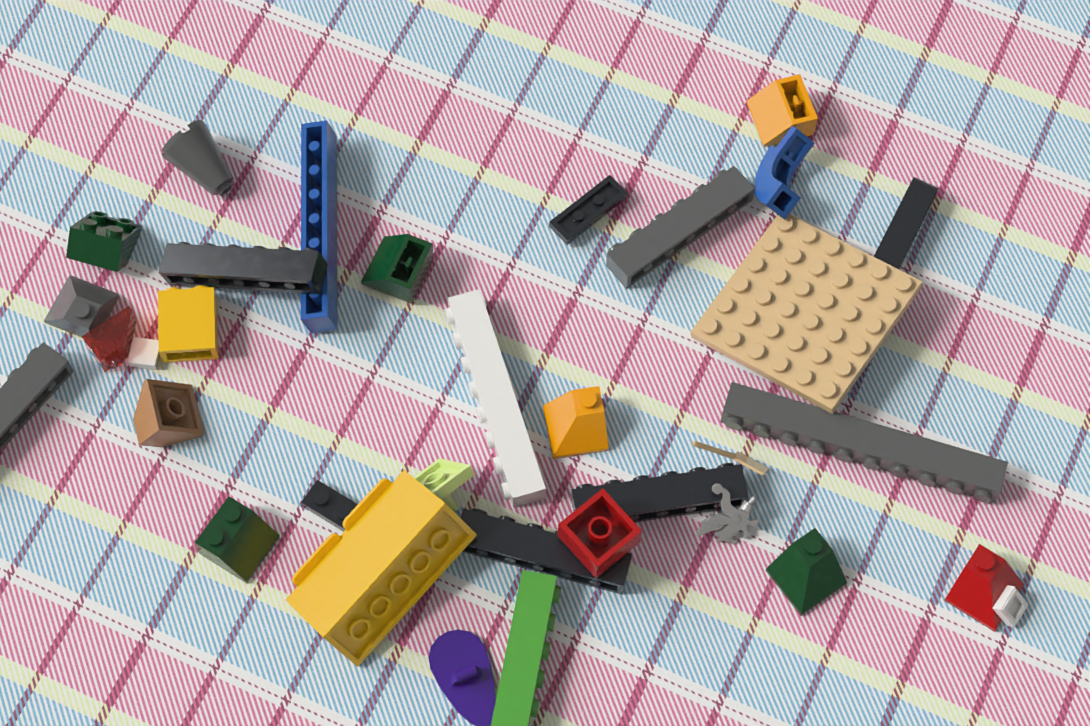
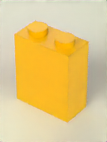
[158,285,219,363]

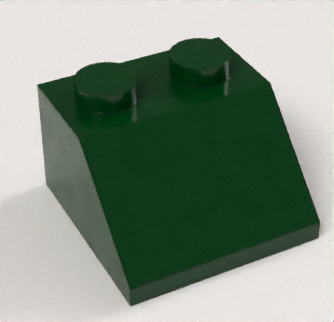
[195,496,280,583]

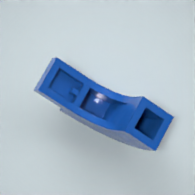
[754,126,815,220]

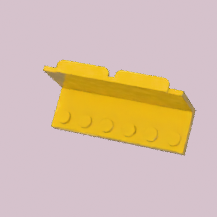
[286,470,477,667]

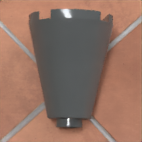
[161,120,234,196]

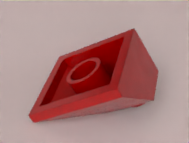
[944,544,1024,632]

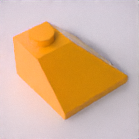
[543,386,609,459]

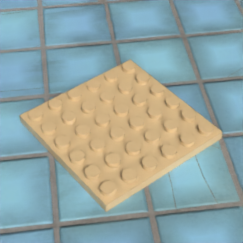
[690,214,923,414]

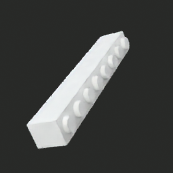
[444,289,546,508]

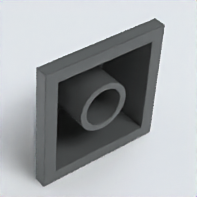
[44,275,120,342]

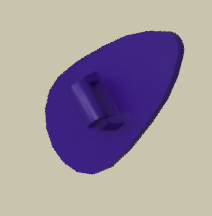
[428,629,496,726]

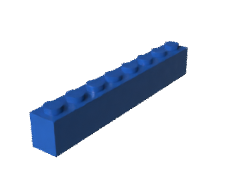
[301,120,338,333]

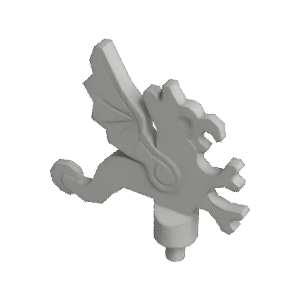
[697,483,759,544]

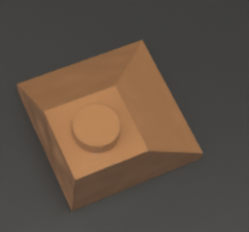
[133,379,204,447]

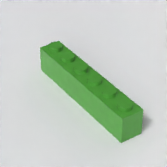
[491,570,561,726]

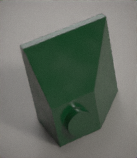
[765,528,847,616]

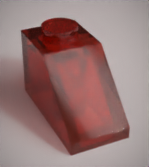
[82,306,136,372]

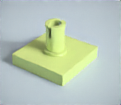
[413,458,475,512]

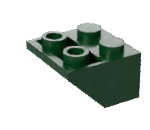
[66,211,142,272]
[361,234,434,304]

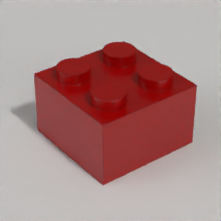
[558,488,642,578]

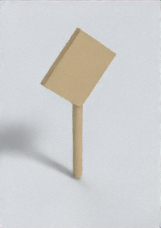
[692,441,770,476]

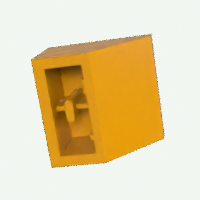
[747,74,818,147]

